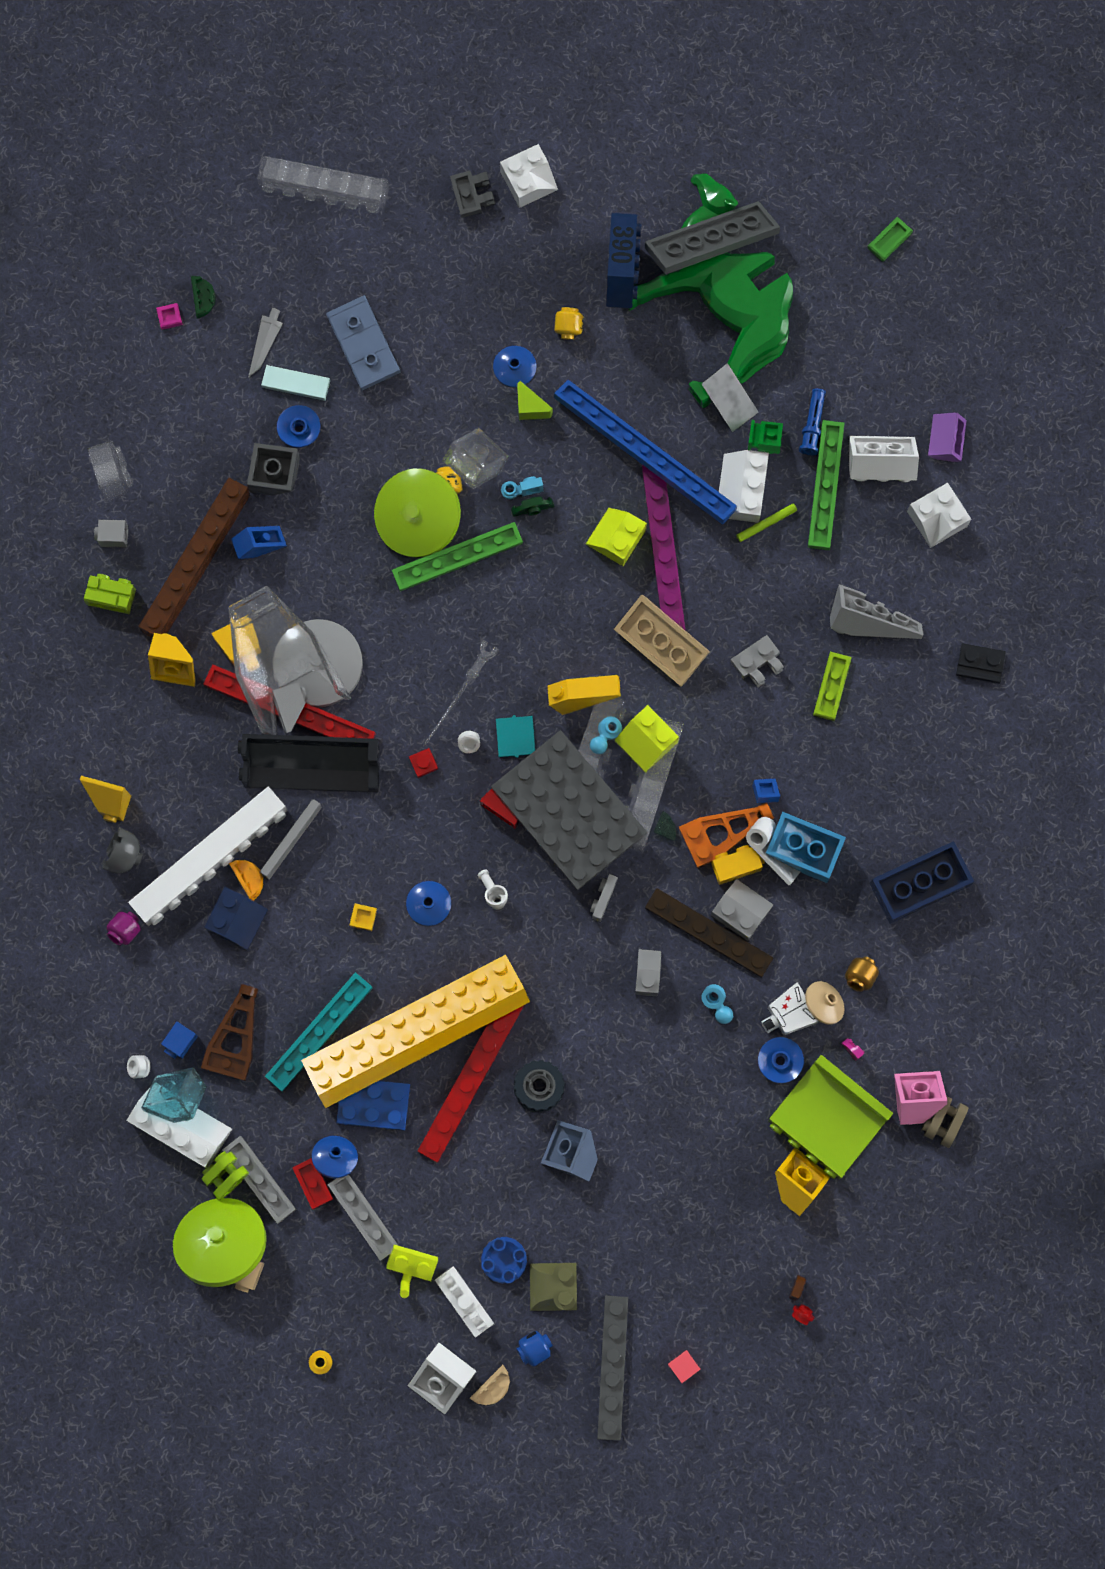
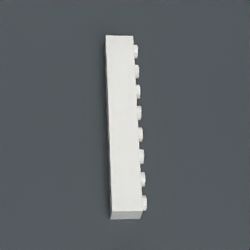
[128,786,288,926]

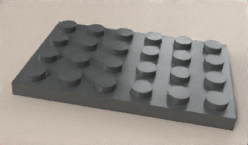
[491,730,647,891]

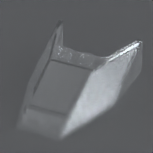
[229,586,351,735]

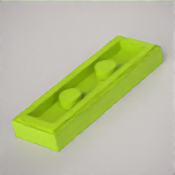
[813,652,852,721]

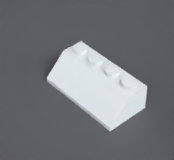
[126,1083,232,1168]

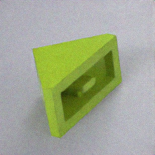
[517,381,553,420]

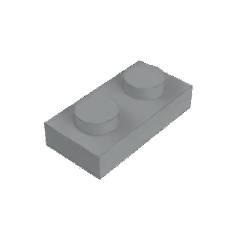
[590,874,618,922]

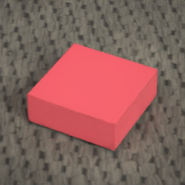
[668,1350,700,1383]

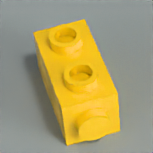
[712,845,765,885]

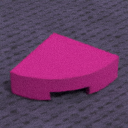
[841,1038,864,1061]

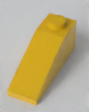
[548,675,621,715]

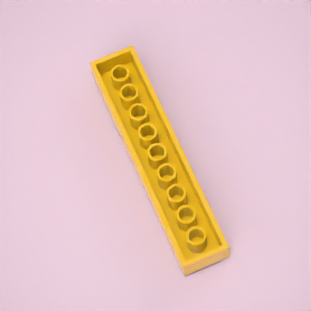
[301,955,530,1108]

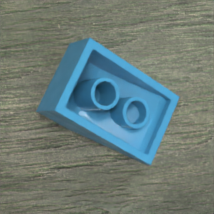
[766,812,846,883]

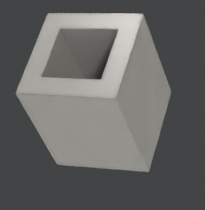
[94,520,128,548]

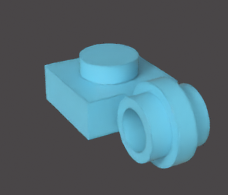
[501,476,543,499]

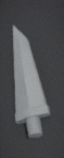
[248,308,283,378]

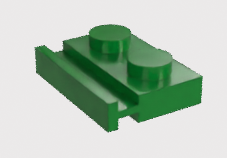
[748,420,783,454]

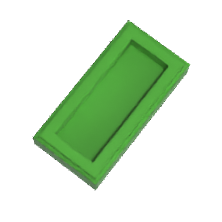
[867,217,913,262]

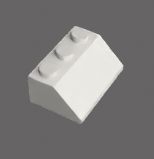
[849,436,919,482]
[719,450,769,523]

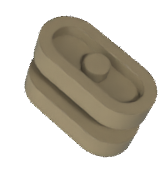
[922,1096,969,1148]

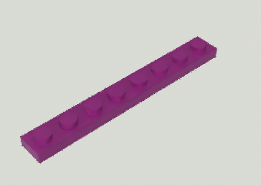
[642,465,685,630]

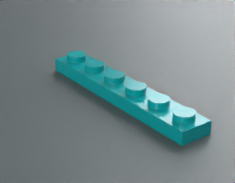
[265,972,373,1092]

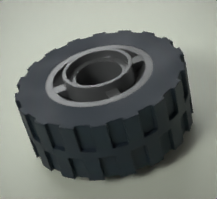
[514,1060,565,1113]

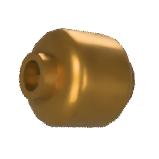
[845,957,879,992]

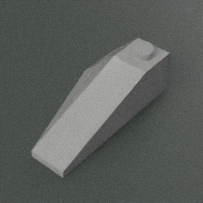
[830,584,923,639]

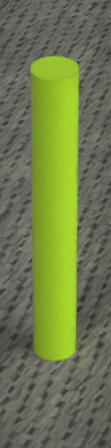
[736,503,797,542]

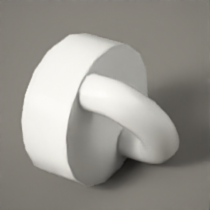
[458,731,480,753]
[127,1055,150,1079]

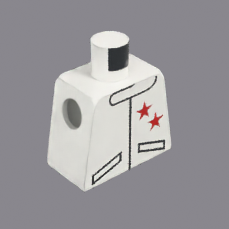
[761,982,819,1035]

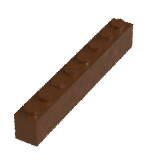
[139,478,250,638]

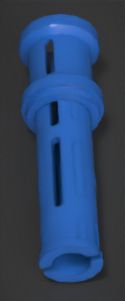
[799,388,826,456]

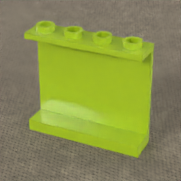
[768,1055,893,1179]

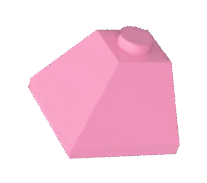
[894,1071,947,1125]

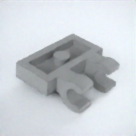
[731,635,784,687]

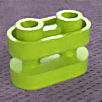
[201,1151,249,1200]

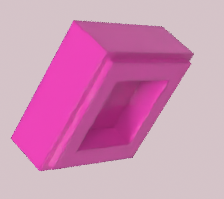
[156,303,183,330]

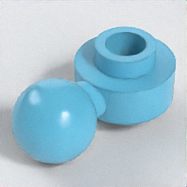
[590,716,622,754]
[702,984,733,1024]

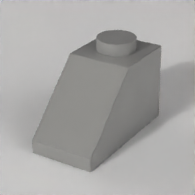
[271,683,308,735]
[635,949,661,996]

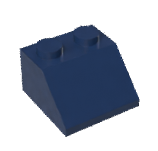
[204,887,268,950]

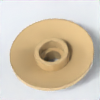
[805,981,844,1025]

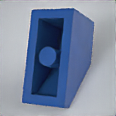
[231,526,287,559]

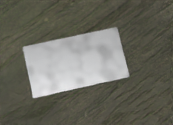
[702,363,758,432]

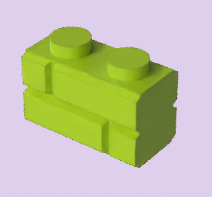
[84,574,136,614]

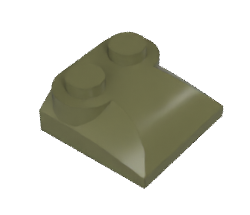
[530,1263,577,1311]

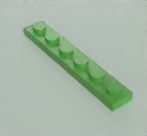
[808,420,844,550]
[392,522,523,592]

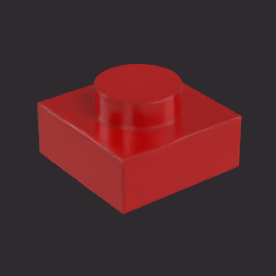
[409,748,438,778]

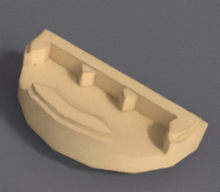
[470,1365,510,1405]

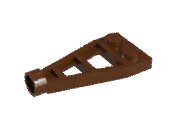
[201,984,258,1081]

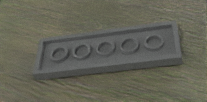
[645,201,780,274]

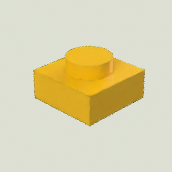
[350,903,377,931]

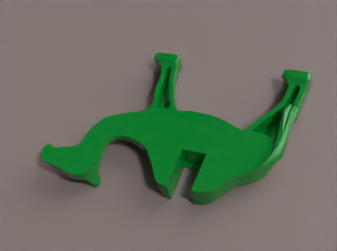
[628,173,793,409]

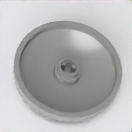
[273,619,363,707]

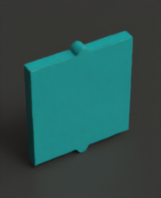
[496,715,535,758]

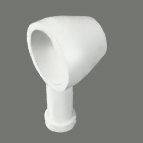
[478,870,508,910]

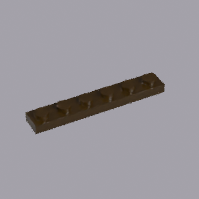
[645,888,773,978]

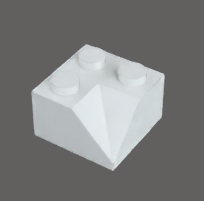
[500,144,558,208]
[907,483,971,548]

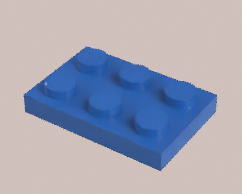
[337,1081,410,1130]

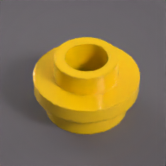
[309,1350,332,1374]

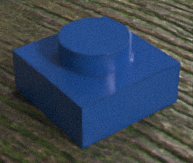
[752,779,780,803]

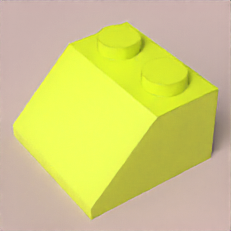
[586,508,647,566]
[615,705,679,773]

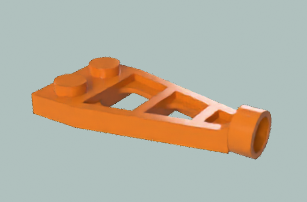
[679,803,774,868]

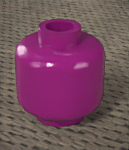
[106,912,141,946]

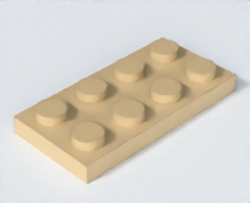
[614,595,710,686]

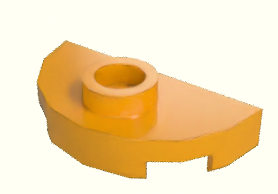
[229,860,263,901]

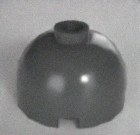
[102,827,143,874]

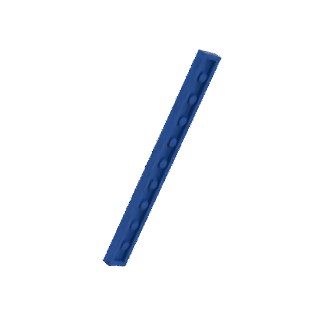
[554,380,737,525]

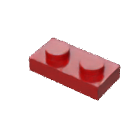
[292,1158,334,1210]

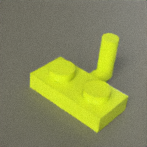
[386,1245,438,1298]

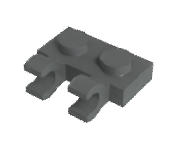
[450,170,495,218]

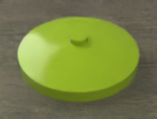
[374,469,461,557]
[173,1198,266,1287]

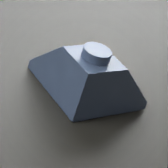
[541,1120,598,1181]

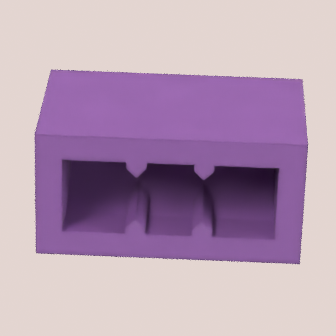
[928,413,967,462]

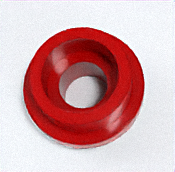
[792,1304,814,1325]

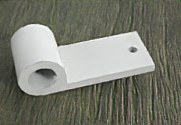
[746,817,800,885]

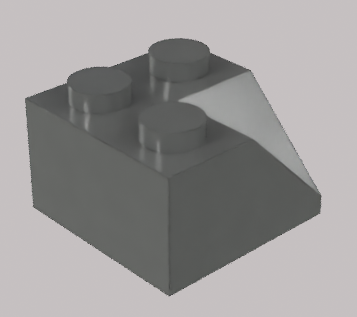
[247,443,300,496]

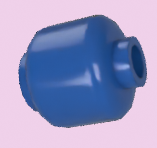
[516,1331,553,1366]

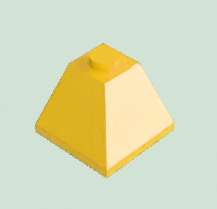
[148,633,195,687]
[80,776,131,823]
[775,1148,830,1216]

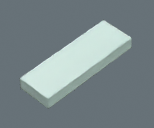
[261,365,330,401]

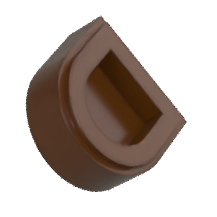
[789,1275,806,1301]

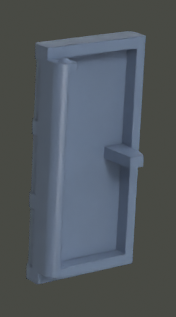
[326,295,401,391]

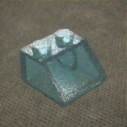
[141,1067,207,1123]

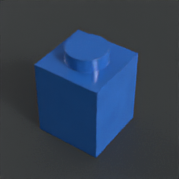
[161,1021,198,1059]

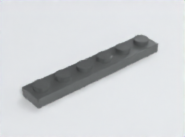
[597,1296,628,1440]

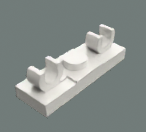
[435,1266,494,1338]

